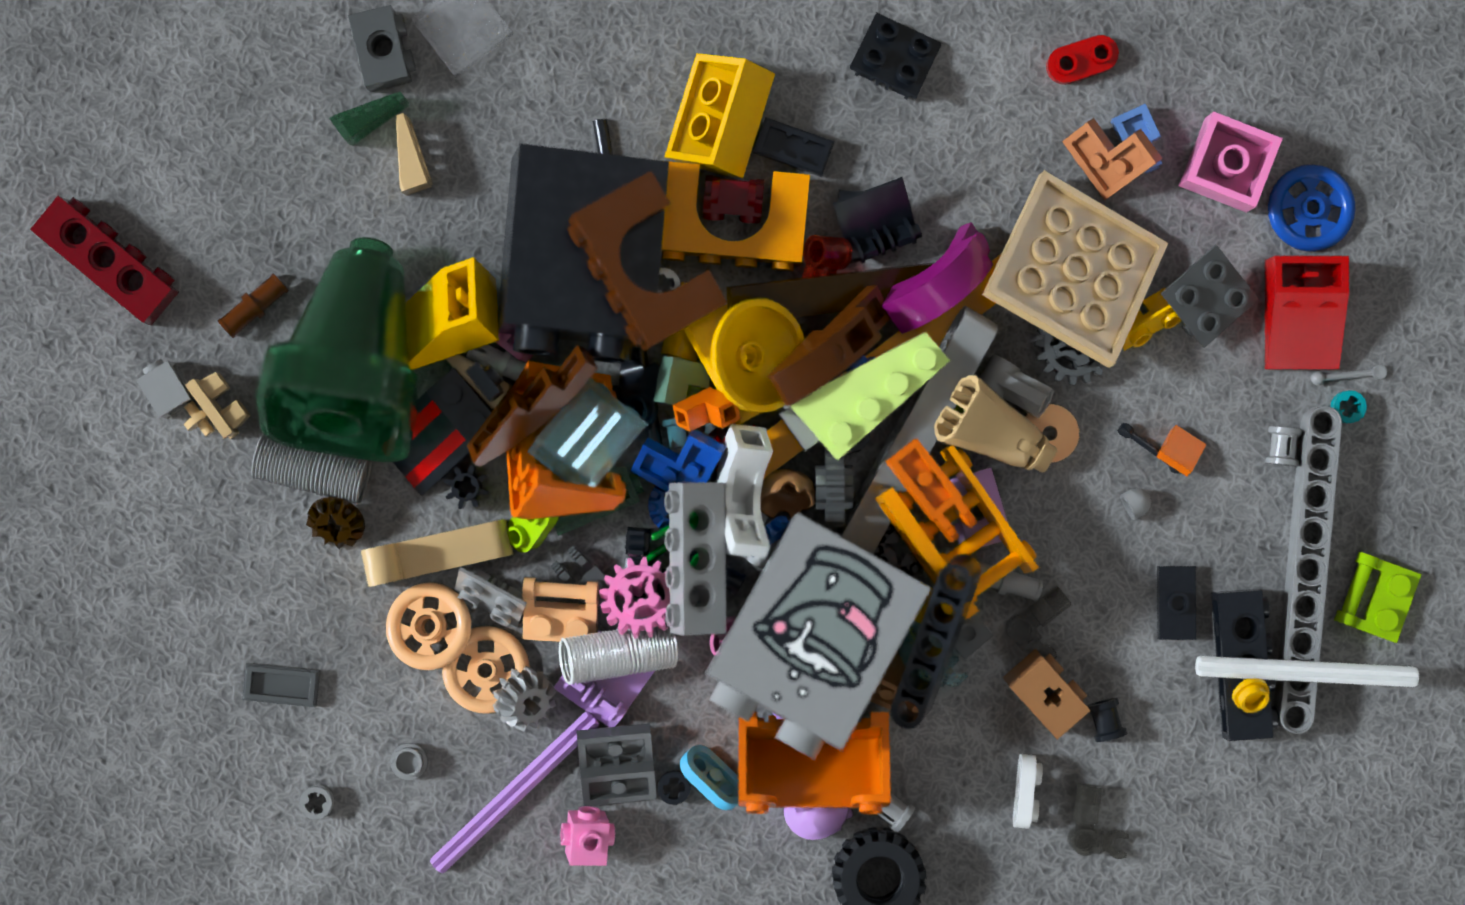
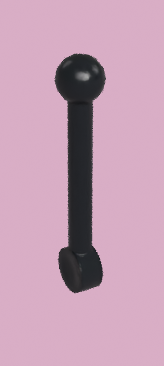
[1118,423,1180,474]

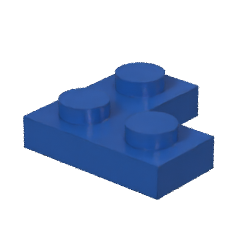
[630,429,727,492]

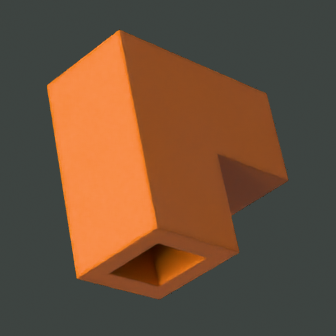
[673,387,741,432]

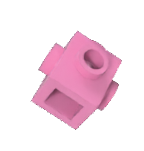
[560,806,615,866]

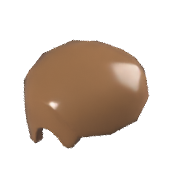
[760,469,816,518]

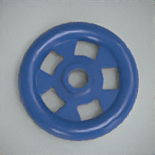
[1268,165,1355,252]

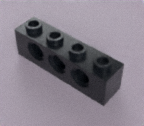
[1211,589,1278,741]

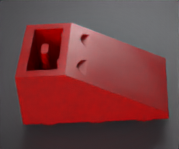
[1265,256,1349,370]

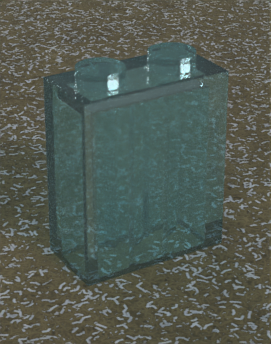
[528,378,647,487]

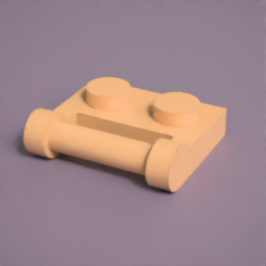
[522,577,599,642]

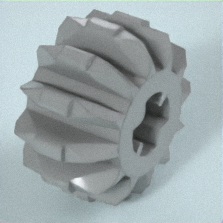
[492,666,556,732]

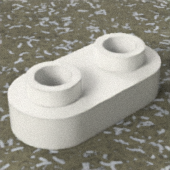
[1013,754,1043,829]

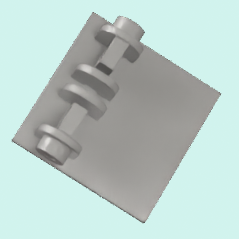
[454,567,527,628]

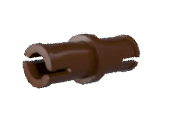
[217,273,289,338]

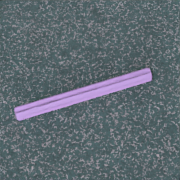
[430,712,599,873]

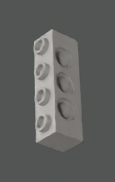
[665,483,726,635]

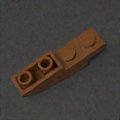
[768,285,891,406]

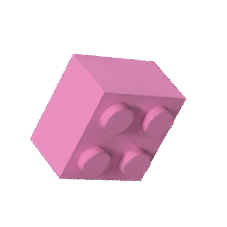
[1179,111,1283,213]

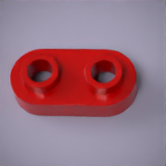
[1046,35,1119,85]

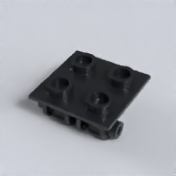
[850,12,942,100]
[833,177,922,264]

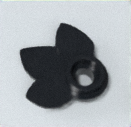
[612,358,660,427]

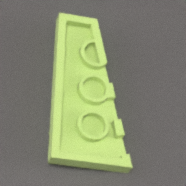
[790,332,950,460]

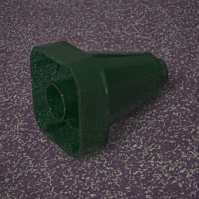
[256,237,418,462]

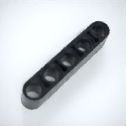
[890,554,982,729]

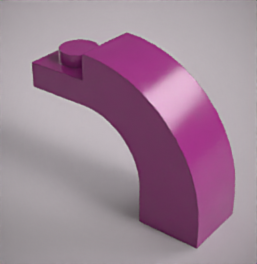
[882,222,993,334]

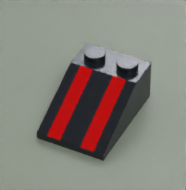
[375,368,493,496]

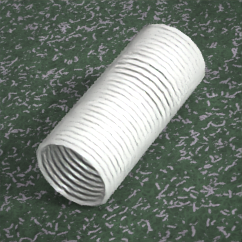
[559,621,678,685]

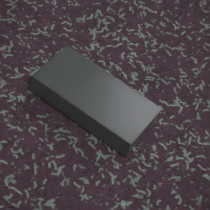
[242,663,321,707]

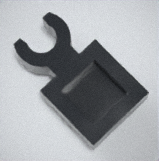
[465,362,504,402]

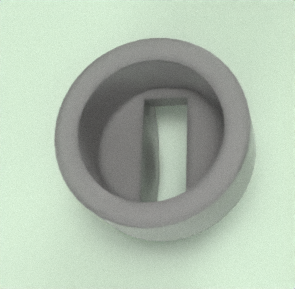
[1120,488,1151,521]

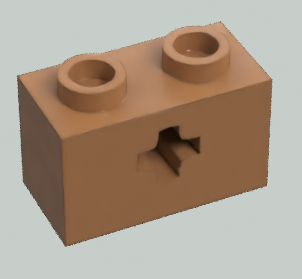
[1003,648,1091,740]

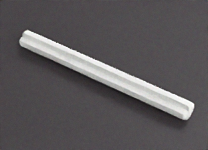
[1195,656,1419,687]

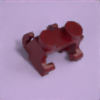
[703,175,764,223]

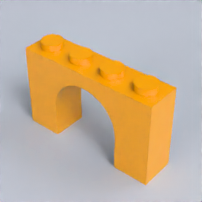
[661,161,810,271]

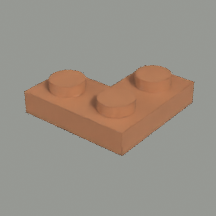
[1062,118,1163,200]

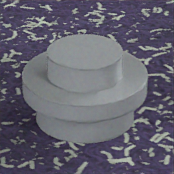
[390,743,428,780]

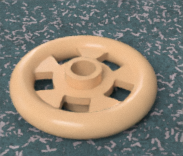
[386,582,471,670]
[442,626,530,714]

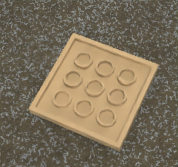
[982,170,1168,368]

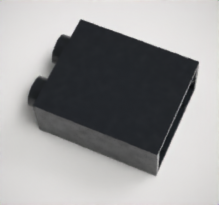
[498,143,669,363]

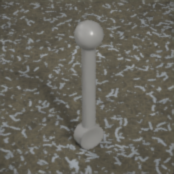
[1311,365,1387,386]

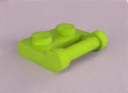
[1334,552,1422,643]

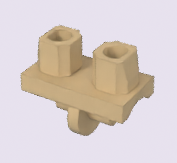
[184,372,251,439]

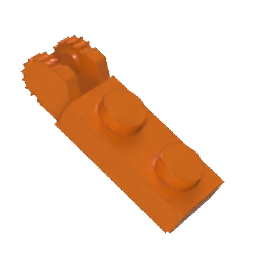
[885,438,977,543]

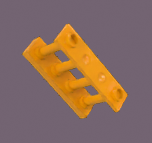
[874,445,1039,620]

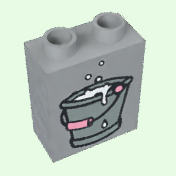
[704,513,931,759]

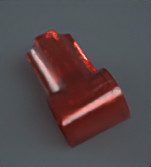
[802,234,852,278]

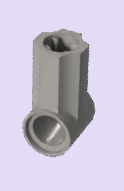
[980,354,1054,418]

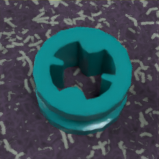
[1330,390,1367,424]

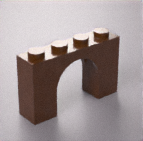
[568,171,728,351]

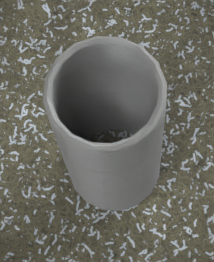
[251,433,371,505]

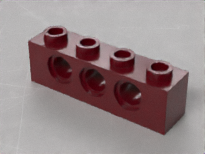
[30,196,179,326]

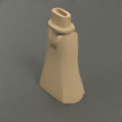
[934,375,1057,473]

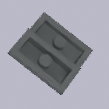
[577,723,657,806]

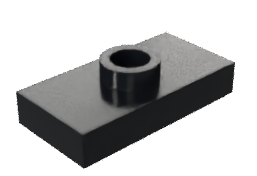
[753,117,835,177]
[1157,566,1196,640]

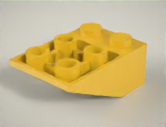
[398,257,499,373]

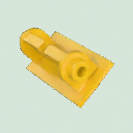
[1122,287,1182,351]

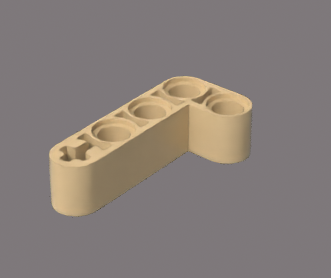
[361,519,514,587]

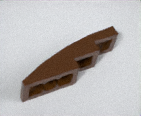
[467,345,598,467]

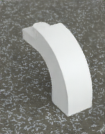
[716,424,773,558]

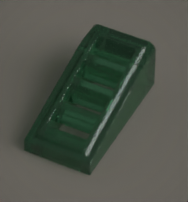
[329,91,409,146]

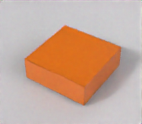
[1156,425,1207,476]

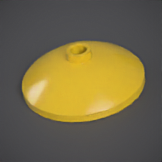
[711,299,805,412]

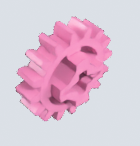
[599,557,670,639]

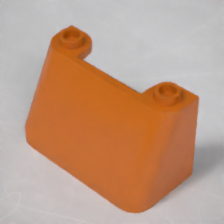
[506,361,626,520]
[739,712,891,814]

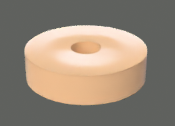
[1025,404,1079,463]

